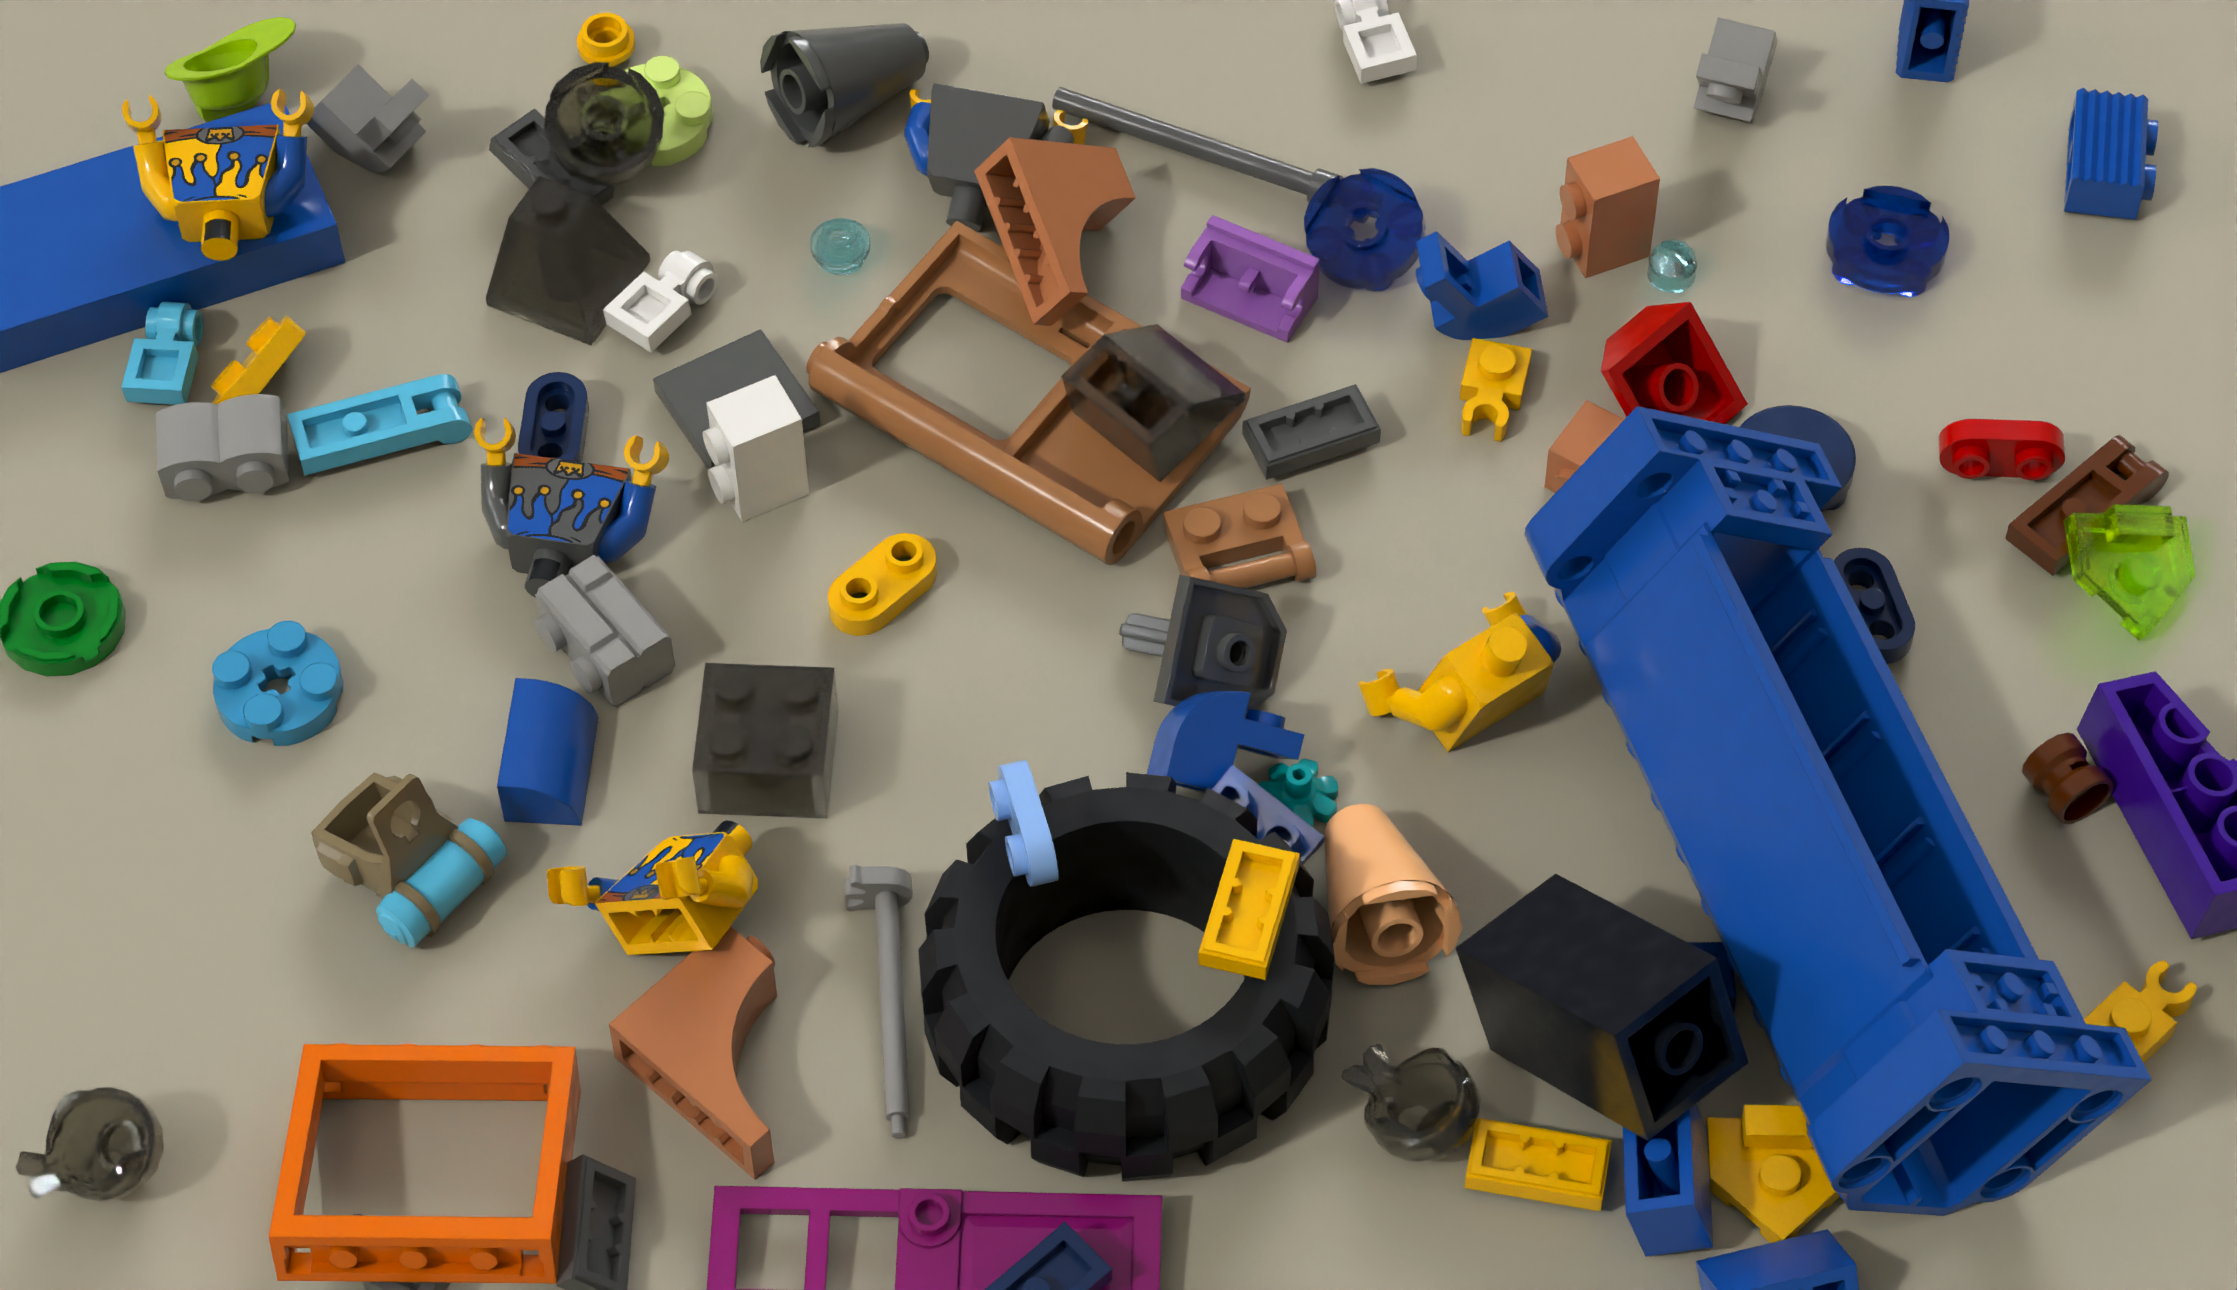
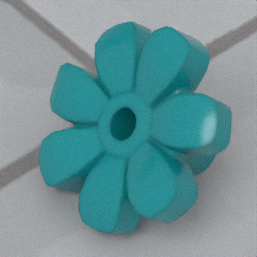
[1258,758,1338,828]

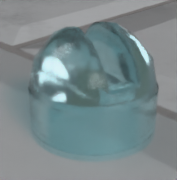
[1647,239,1697,293]

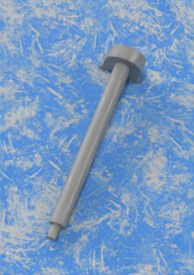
[844,865,913,1138]

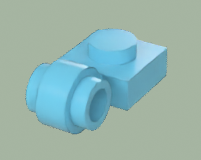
[121,302,203,405]

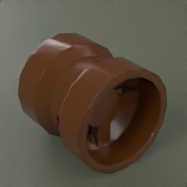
[2022,732,2114,824]

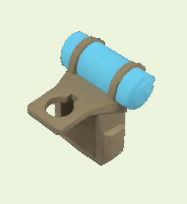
[311,772,508,949]

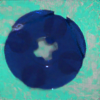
[1304,168,1426,292]
[1826,186,1949,297]

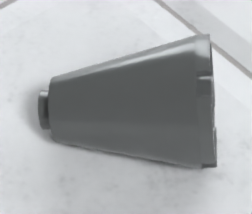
[760,23,929,147]

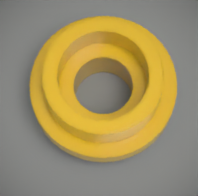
[577,13,635,67]

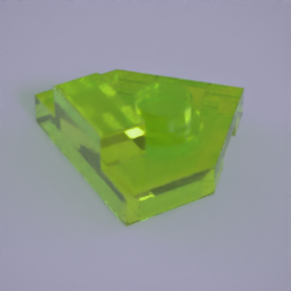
[2064,504,2196,641]

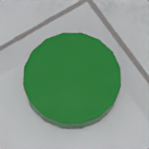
[0,561,126,677]

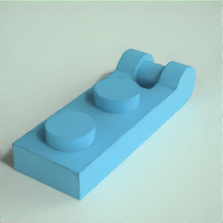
[287,374,472,476]

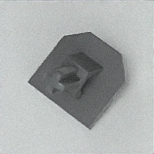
[1119,575,1287,717]

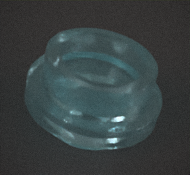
[810,218,870,275]

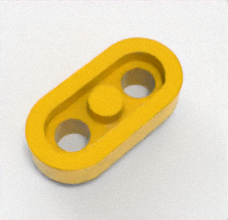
[211,316,306,404]
[828,533,937,636]

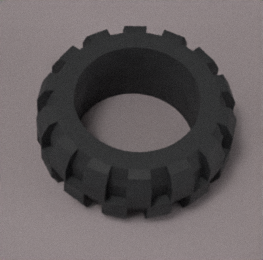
[918,772,1335,1182]

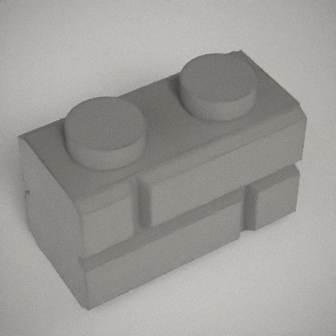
[534,555,675,707]

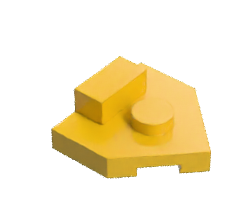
[1706,1104,1840,1243]

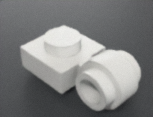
[1334,0,1417,84]
[603,250,718,353]

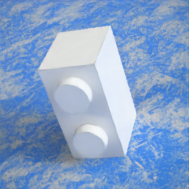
[703,375,809,522]

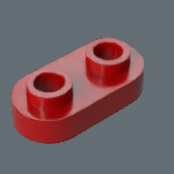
[1938,419,2065,481]

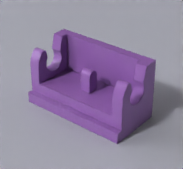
[1181,215,1320,343]

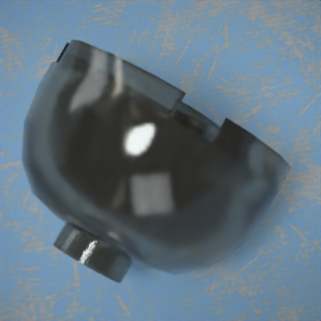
[544,62,664,186]

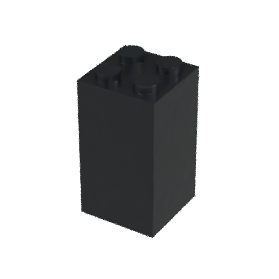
[1456,873,1749,1141]

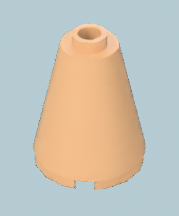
[1324,804,1462,985]

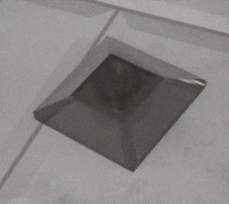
[486,176,650,346]

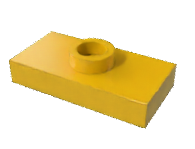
[1198,839,1300,980]
[1464,1117,1612,1212]

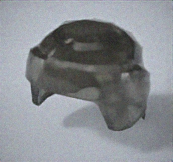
[1341,1044,1481,1162]
[15,1087,164,1202]

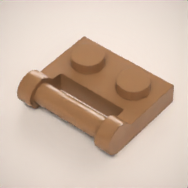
[1163,483,1316,588]

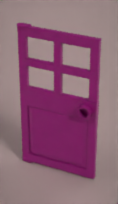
[707,1186,1162,1290]

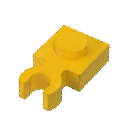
[1460,338,1532,442]
[2084,960,2197,1063]

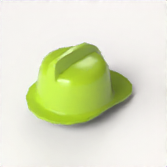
[164,17,296,122]

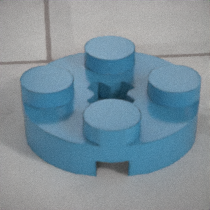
[212,621,344,746]

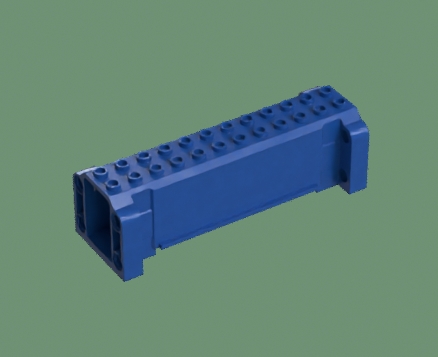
[1524,406,2152,1216]

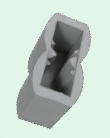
[156,394,290,501]

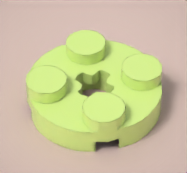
[595,56,713,166]

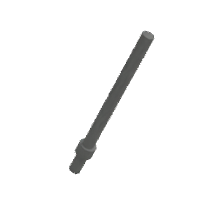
[1052,87,1384,219]

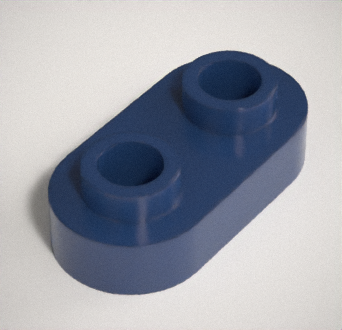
[518,372,589,462]
[1834,548,1915,664]

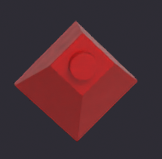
[1601,302,1748,424]

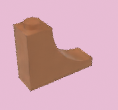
[974,137,1136,326]
[609,926,777,1180]

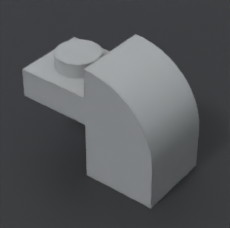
[1694,17,1778,122]
[307,64,429,172]

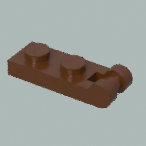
[2005,435,2169,576]

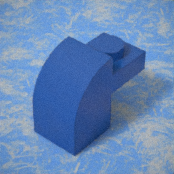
[1416,231,1549,340]
[1147,691,1304,793]

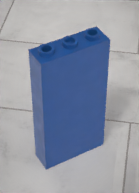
[0,103,345,373]

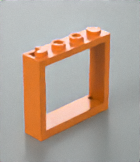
[269,1043,581,1284]

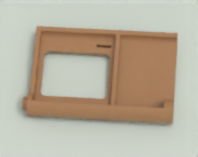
[806,221,1251,565]

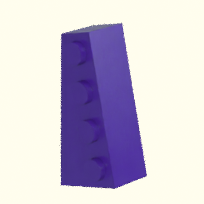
[2077,671,2237,939]

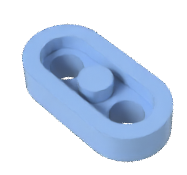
[988,760,1059,887]

